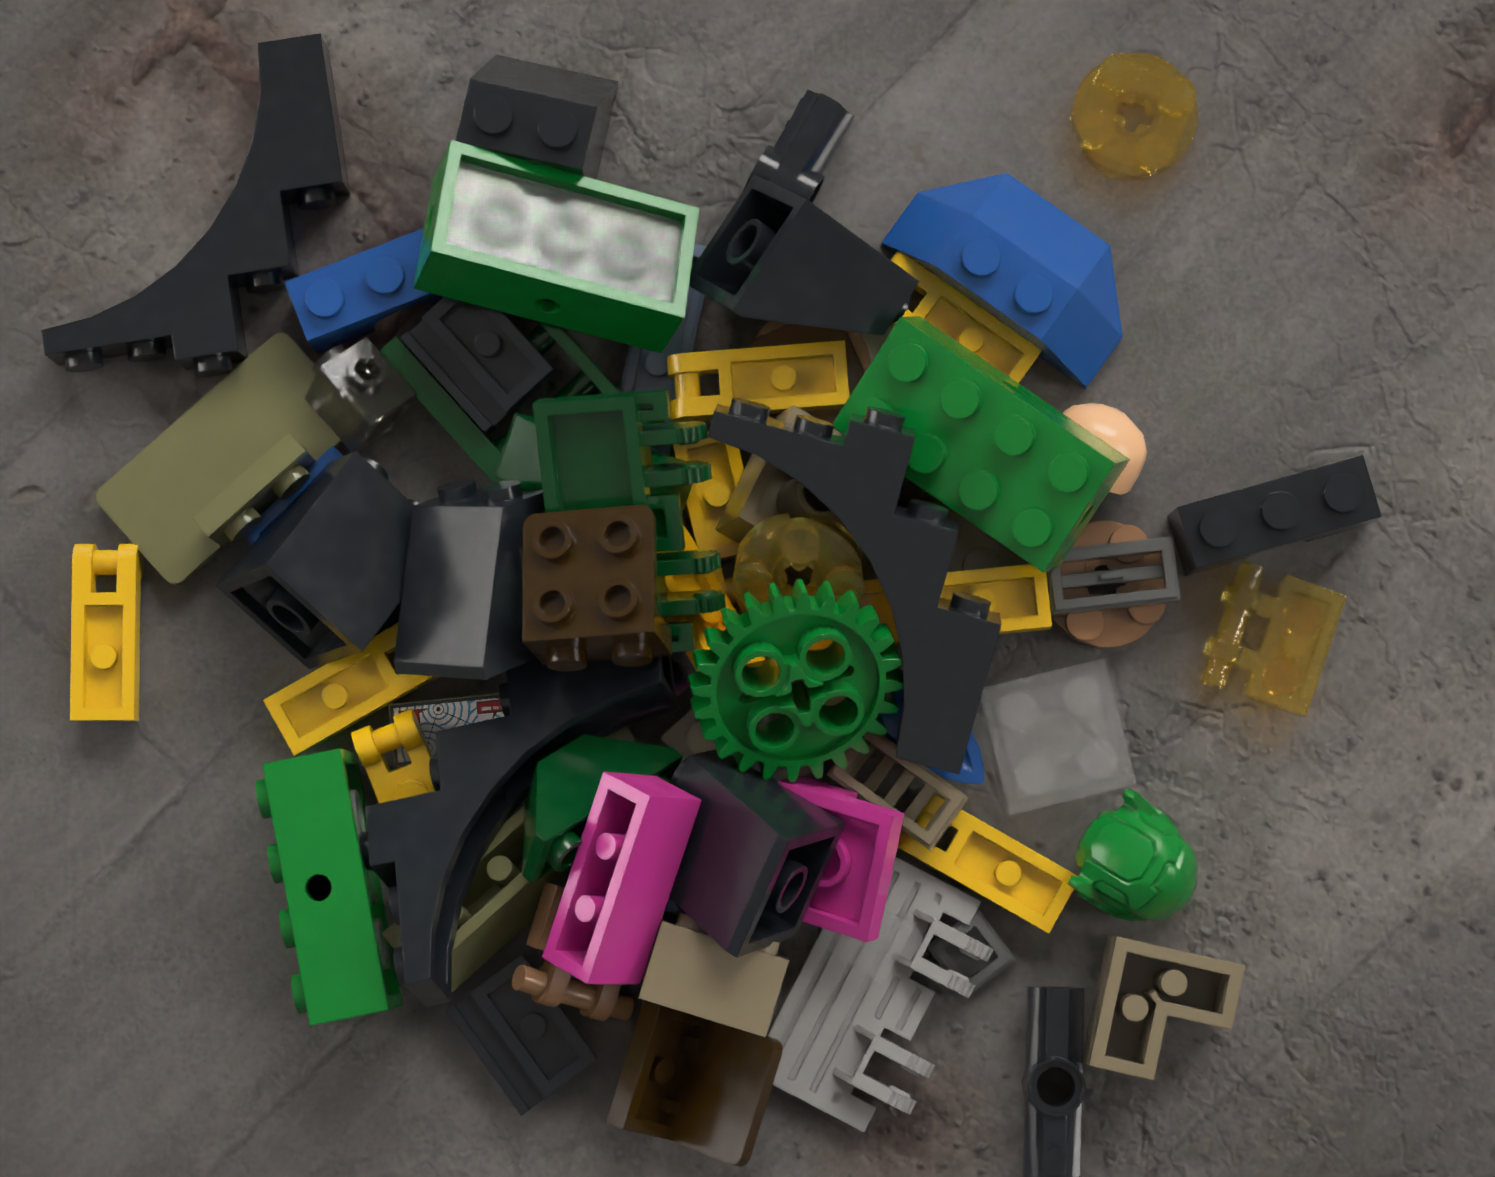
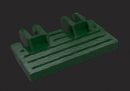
[532,389,726,657]

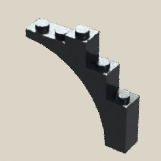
[41,33,351,377]
[708,398,1002,774]
[359,655,678,1007]

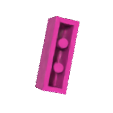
[542,772,702,984]

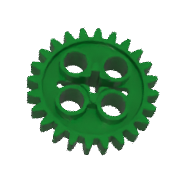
[688,579,904,782]

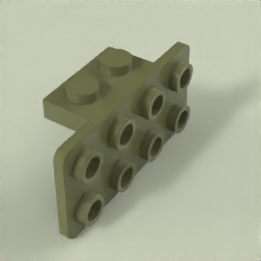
[96,333,361,585]

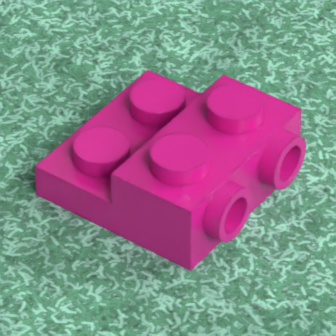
[778,775,904,942]

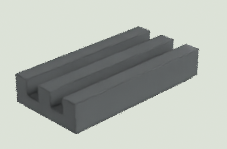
[1046,536,1181,616]

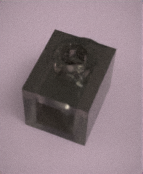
[304,337,417,452]

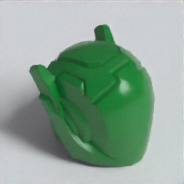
[1067,788,1197,921]

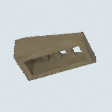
[826,732,969,851]

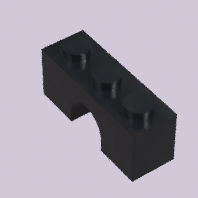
[1167,455,1382,576]

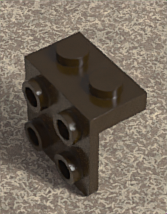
[522,505,672,672]
[606,1000,783,1167]

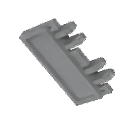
[767,857,994,1132]

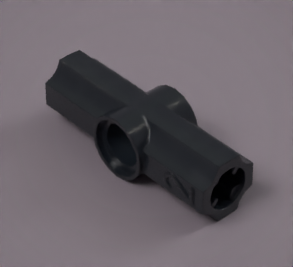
[743,89,854,203]
[1022,986,1086,1177]

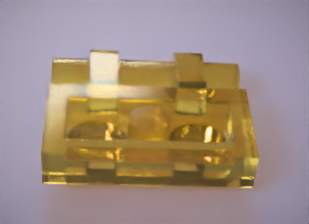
[1200,561,1347,718]

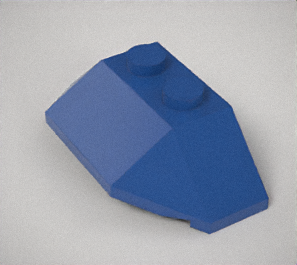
[881,173,1123,389]

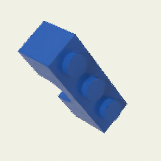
[285,228,444,354]

